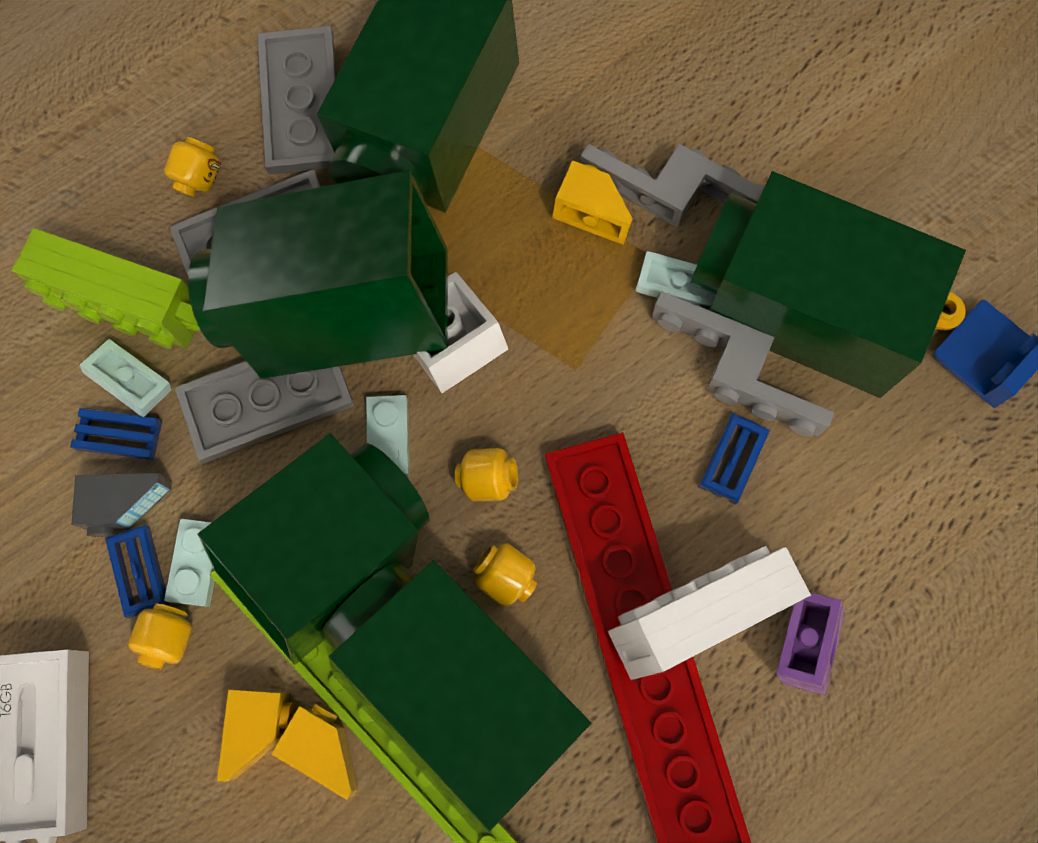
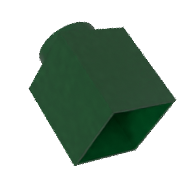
[197,433,430,665]

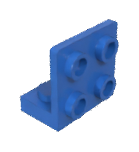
[932,300,1038,408]

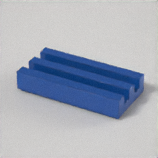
[70,408,162,460]
[699,413,770,505]
[105,525,170,618]

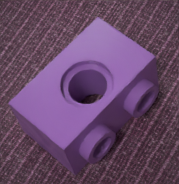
[777,593,845,696]

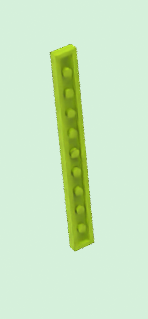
[209,571,519,843]

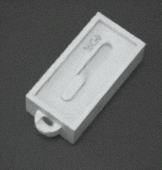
[608,546,811,680]
[0,650,89,843]

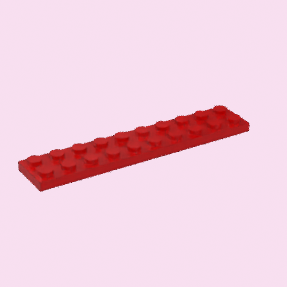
[545,432,751,843]

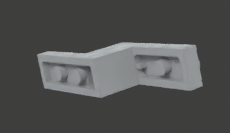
[580,144,765,227]
[651,291,834,437]

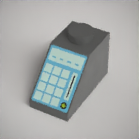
[71,473,172,537]

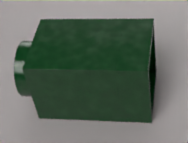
[317,0,519,213]
[188,170,448,379]
[690,171,966,398]
[320,560,592,834]

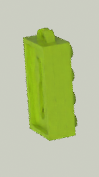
[11,228,200,349]

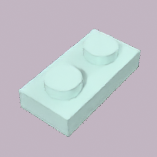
[635,251,716,310]
[80,339,171,417]
[366,395,410,477]
[164,519,215,607]

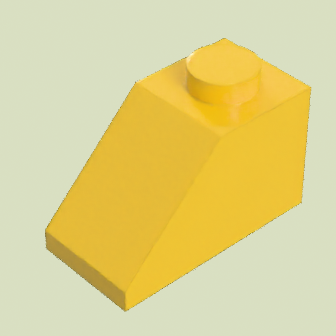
[552,160,633,245]
[217,690,294,782]
[272,703,358,800]

